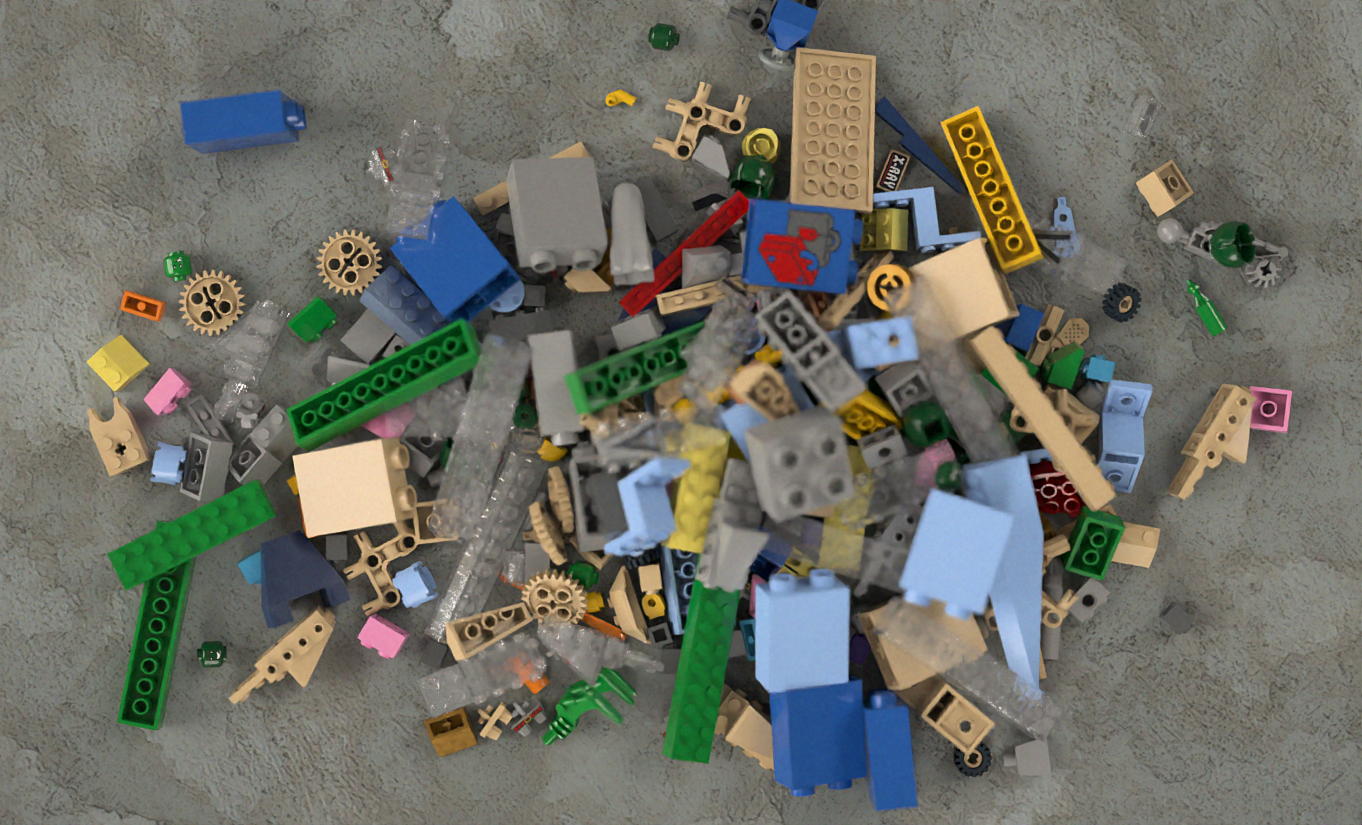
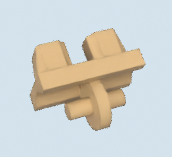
[477,702,513,740]

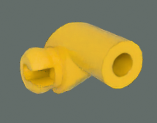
[605,90,636,107]

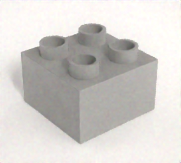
[744,405,855,522]
[567,453,661,552]

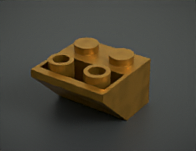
[424,705,478,757]

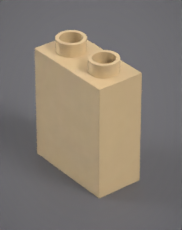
[890,238,1020,353]
[292,437,417,537]
[857,592,989,690]

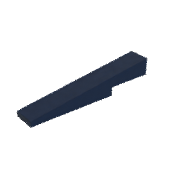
[875,97,966,196]

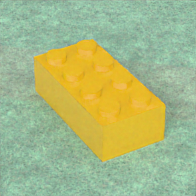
[818,389,902,439]

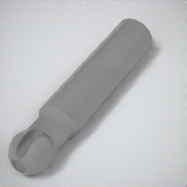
[1040,557,1064,660]

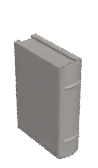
[340,308,397,365]

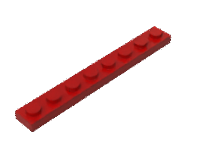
[618,190,749,317]

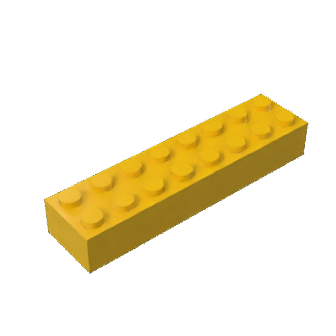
[940,106,1044,275]

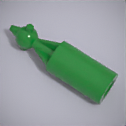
[1187,279,1228,337]

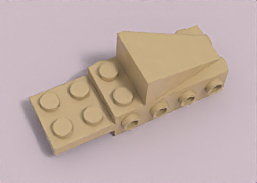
[1166,384,1256,500]
[229,604,336,704]
[714,683,774,771]

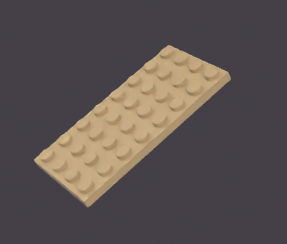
[790,47,876,214]

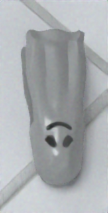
[610,183,654,286]

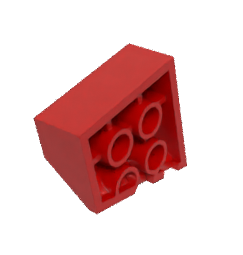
[1028,460,1089,517]

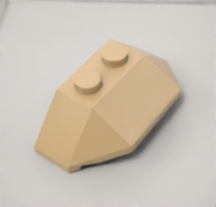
[607,565,651,644]

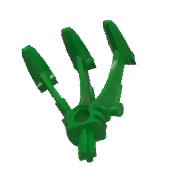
[541,661,637,746]

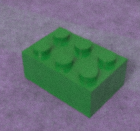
[1061,506,1125,581]

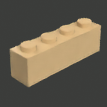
[445,602,533,660]

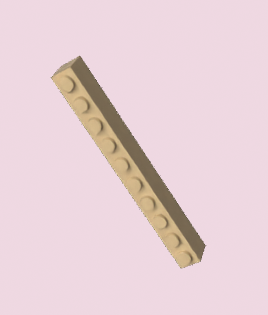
[969,326,1116,511]

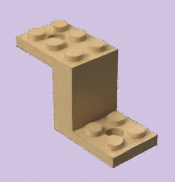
[883,674,995,756]

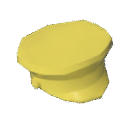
[742,128,780,164]

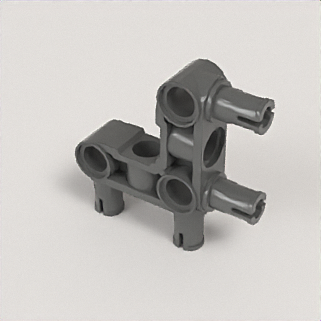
[726,0,823,36]

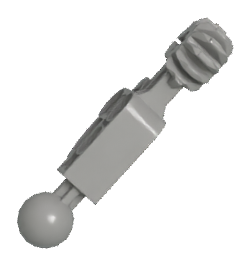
[1157,218,1288,289]

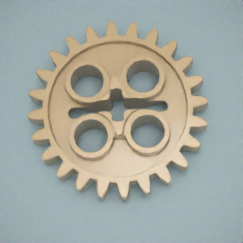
[316,230,383,296]
[178,270,246,336]
[547,466,574,533]
[529,501,568,565]
[521,569,588,630]

